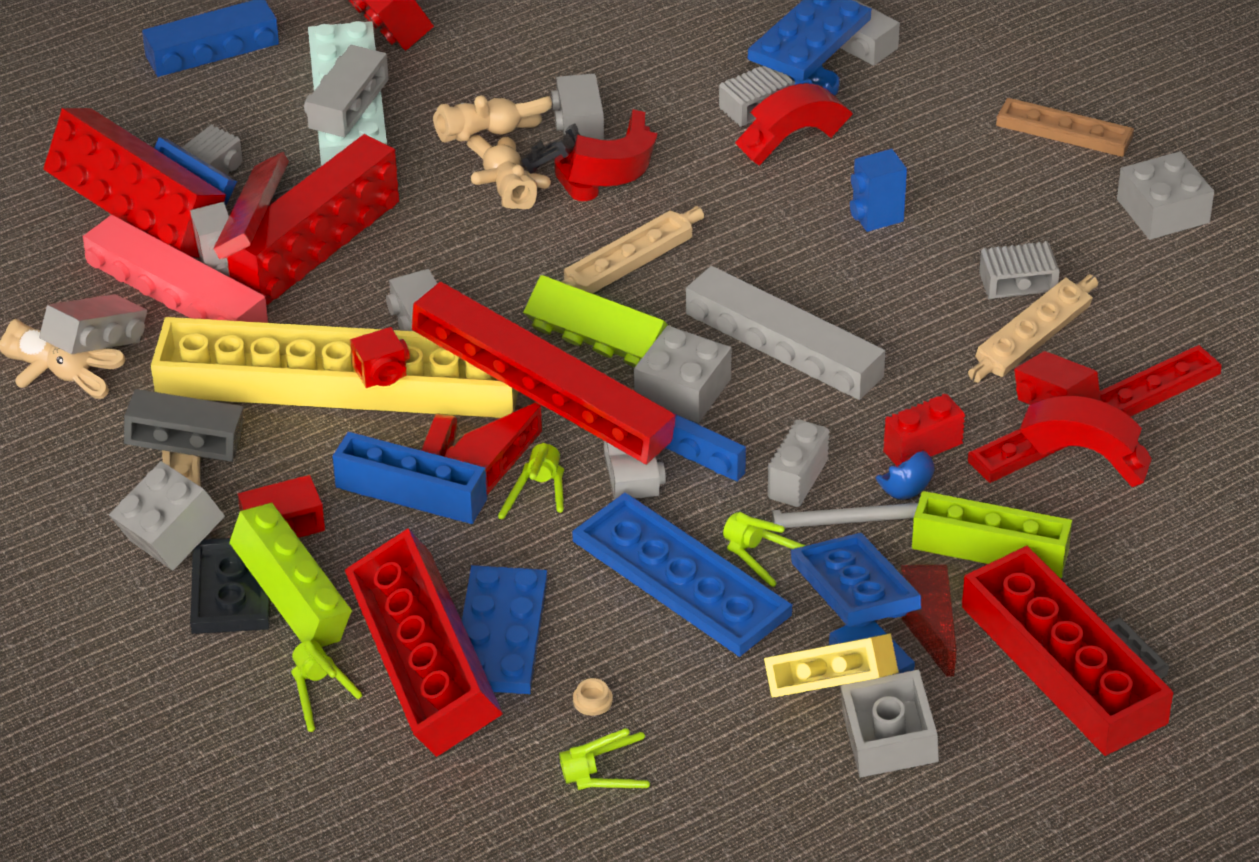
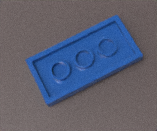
[748,0,872,81]
[791,533,921,627]
[462,565,548,694]

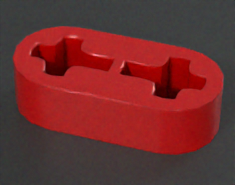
[554,150,599,201]
[422,413,457,457]

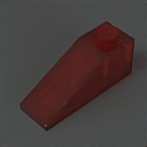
[900,565,957,677]

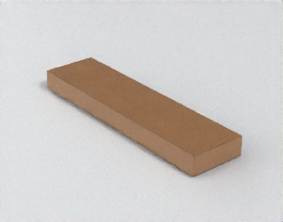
[996,98,1134,157]

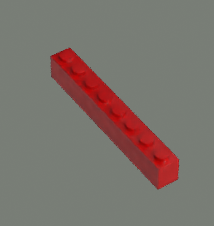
[412,281,676,465]

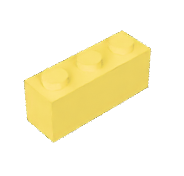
[764,633,899,698]

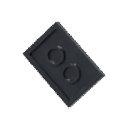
[190,538,270,634]

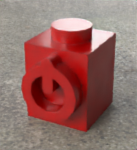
[350,327,410,388]

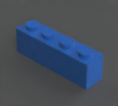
[142,0,279,77]
[333,432,487,524]

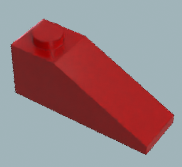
[444,403,542,495]

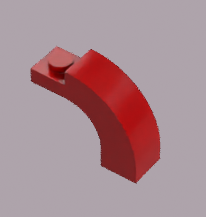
[735,83,853,166]
[568,109,657,186]
[1020,396,1152,487]

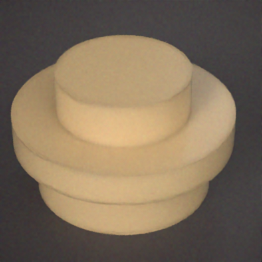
[573,678,613,716]

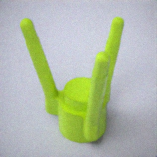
[498,443,564,519]
[723,512,806,587]
[291,640,362,732]
[559,728,650,790]

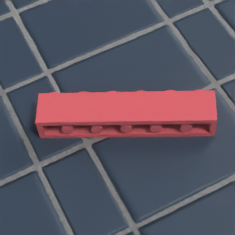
[83,215,268,323]

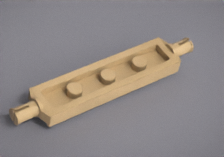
[561,206,704,294]
[968,274,1098,383]

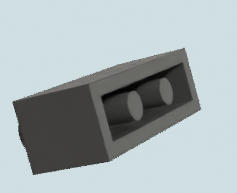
[124,389,243,462]

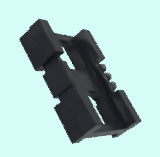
[521,123,580,174]

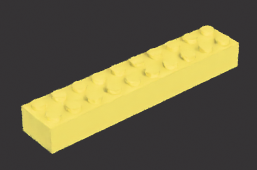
[151,317,518,418]

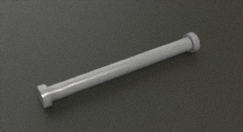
[772,503,918,533]

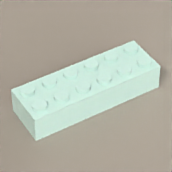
[308,21,387,166]

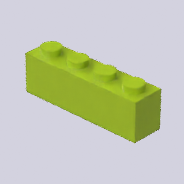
[523,275,669,368]
[912,491,1072,578]
[229,503,352,647]

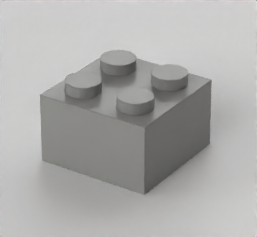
[1117,151,1214,240]
[634,325,732,423]
[109,461,225,571]
[840,670,939,778]

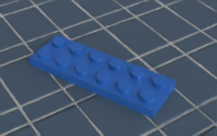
[572,492,792,657]

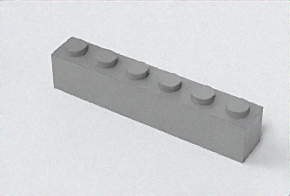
[686,266,886,400]

